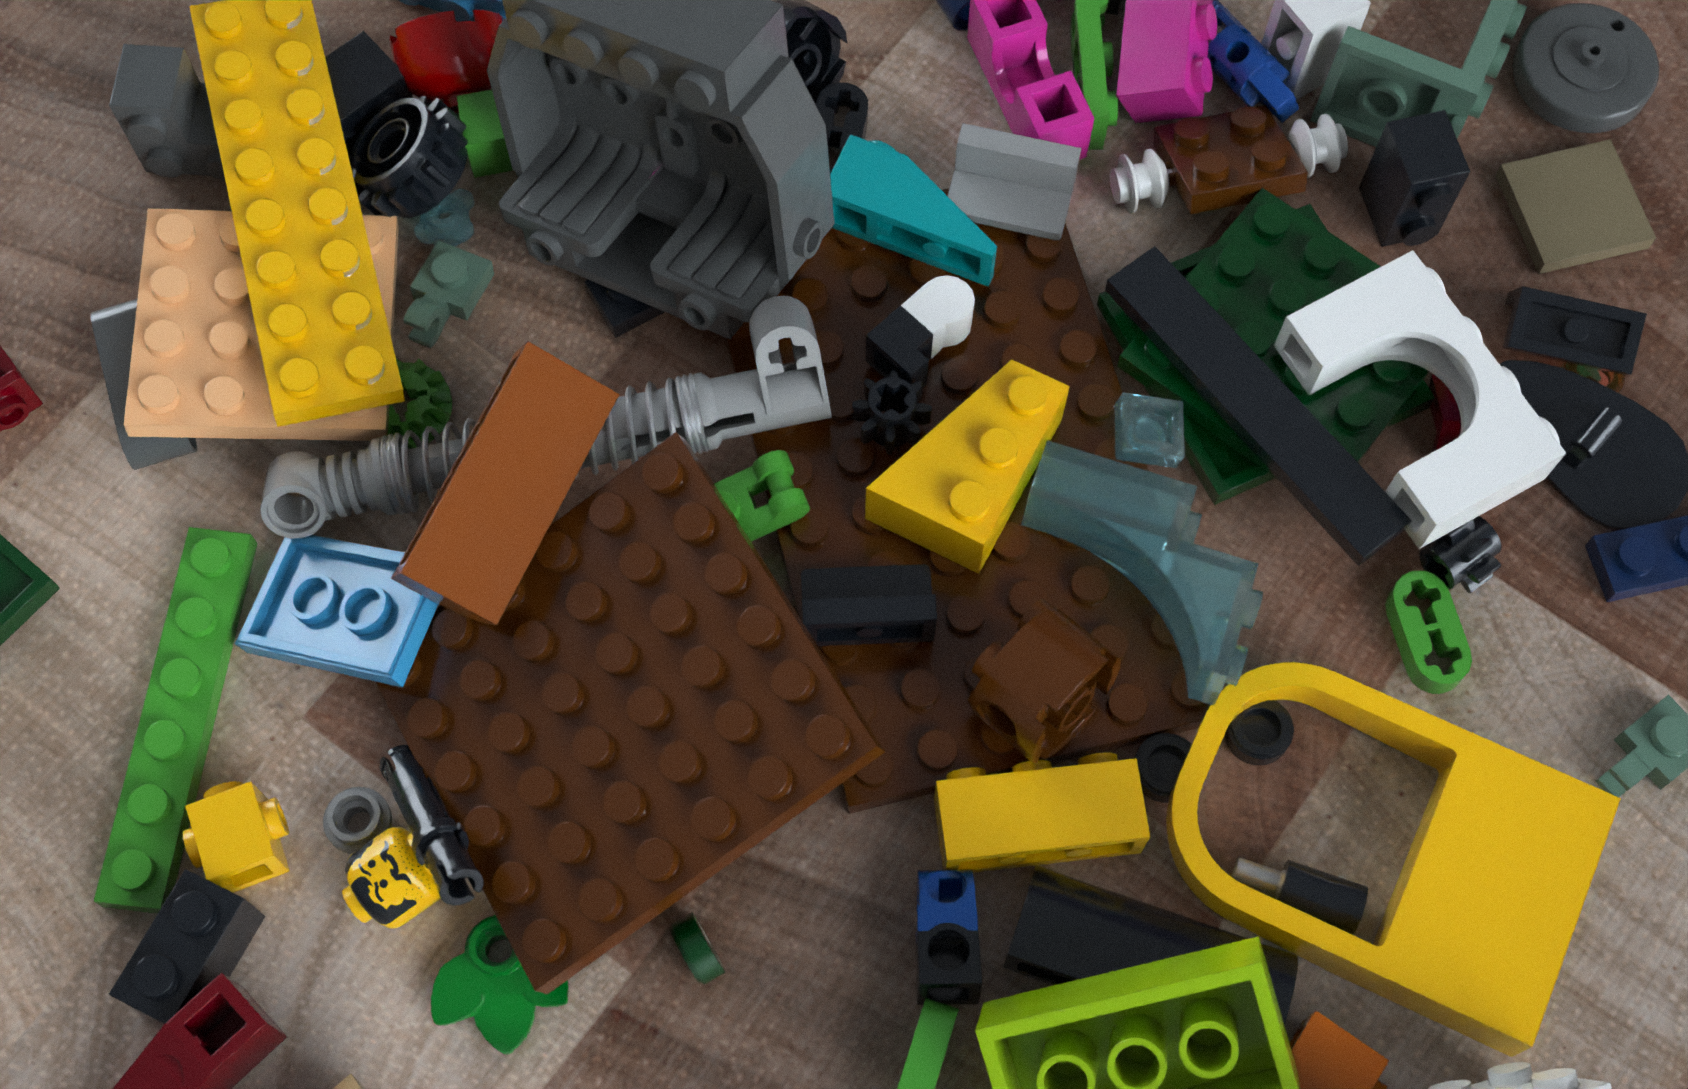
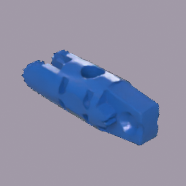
[1208,0,1299,123]

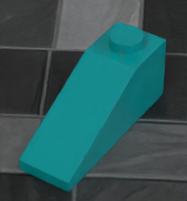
[830,134,997,287]

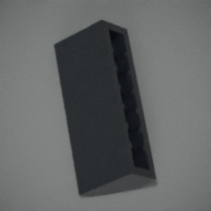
[1003,865,1298,1025]

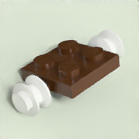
[1110,105,1348,214]

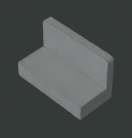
[948,123,1082,240]

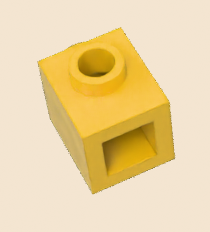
[183,781,290,893]

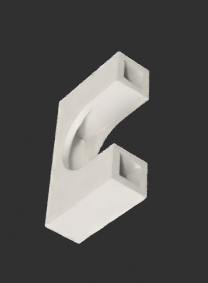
[1274,250,1566,549]

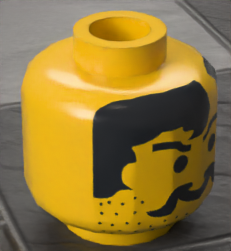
[342,827,440,929]

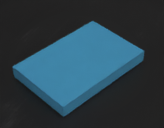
[235,535,438,688]

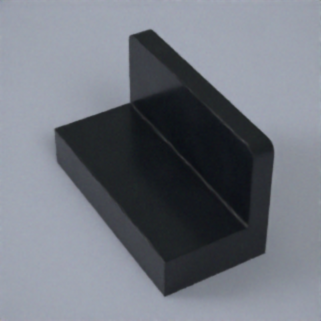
[1503,286,1647,375]
[801,564,937,646]

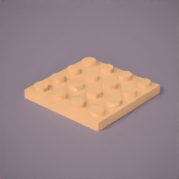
[124,208,399,441]

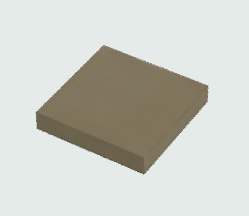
[1495,139,1656,274]

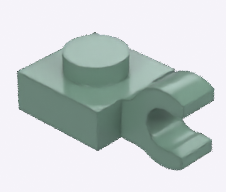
[403,240,495,348]
[1596,694,1688,797]

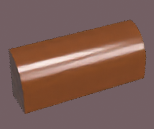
[391,341,620,625]

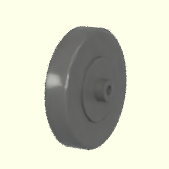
[1512,3,1659,133]

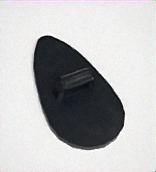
[1500,360,1688,530]

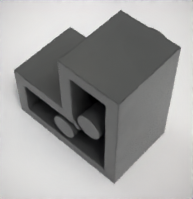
[109,44,225,181]

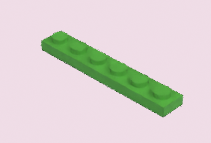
[94,527,258,914]

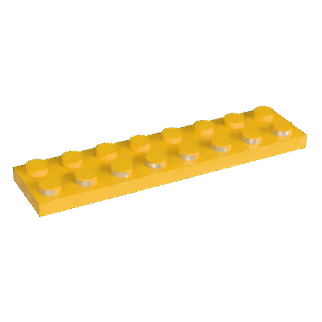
[189,0,405,427]

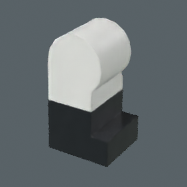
[865,275,975,388]

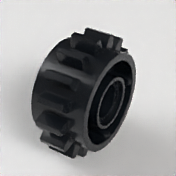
[349,96,468,218]

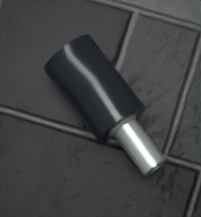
[1232,857,1368,935]

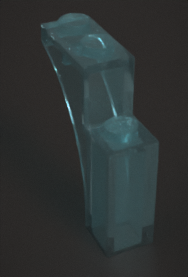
[1021,440,1263,705]

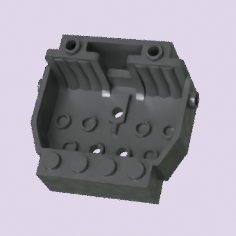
[487,0,835,340]

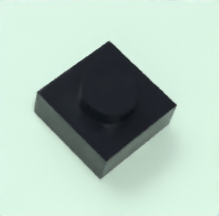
[584,279,665,338]

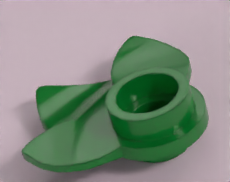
[431,915,569,1055]

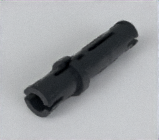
[379,745,484,906]

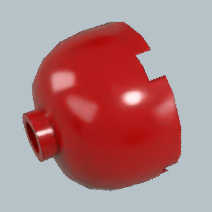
[389,10,505,114]

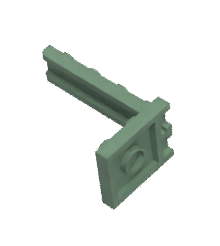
[1310,0,1529,147]

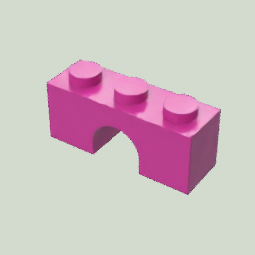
[967,0,1095,160]

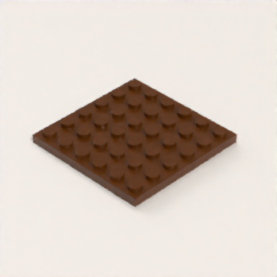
[376,432,885,994]

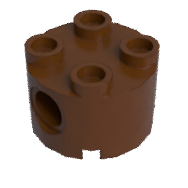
[967,599,1121,763]

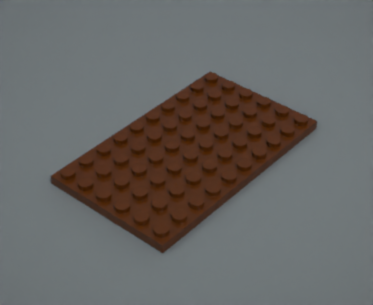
[725,188,1222,814]

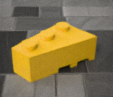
[865,360,1070,574]

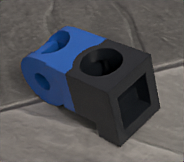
[916,870,983,1005]

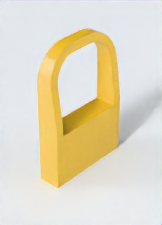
[1166,662,1621,1057]

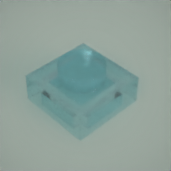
[1115,392,1185,468]

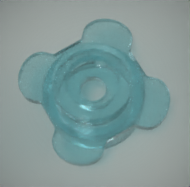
[414,189,475,246]

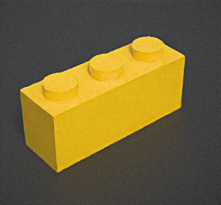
[933,752,1150,873]

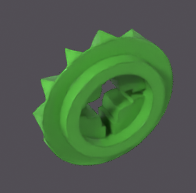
[369,359,452,449]

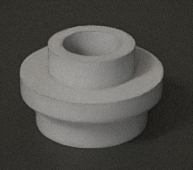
[323,787,392,854]

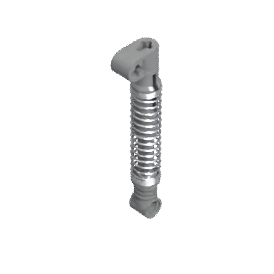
[260,296,832,539]

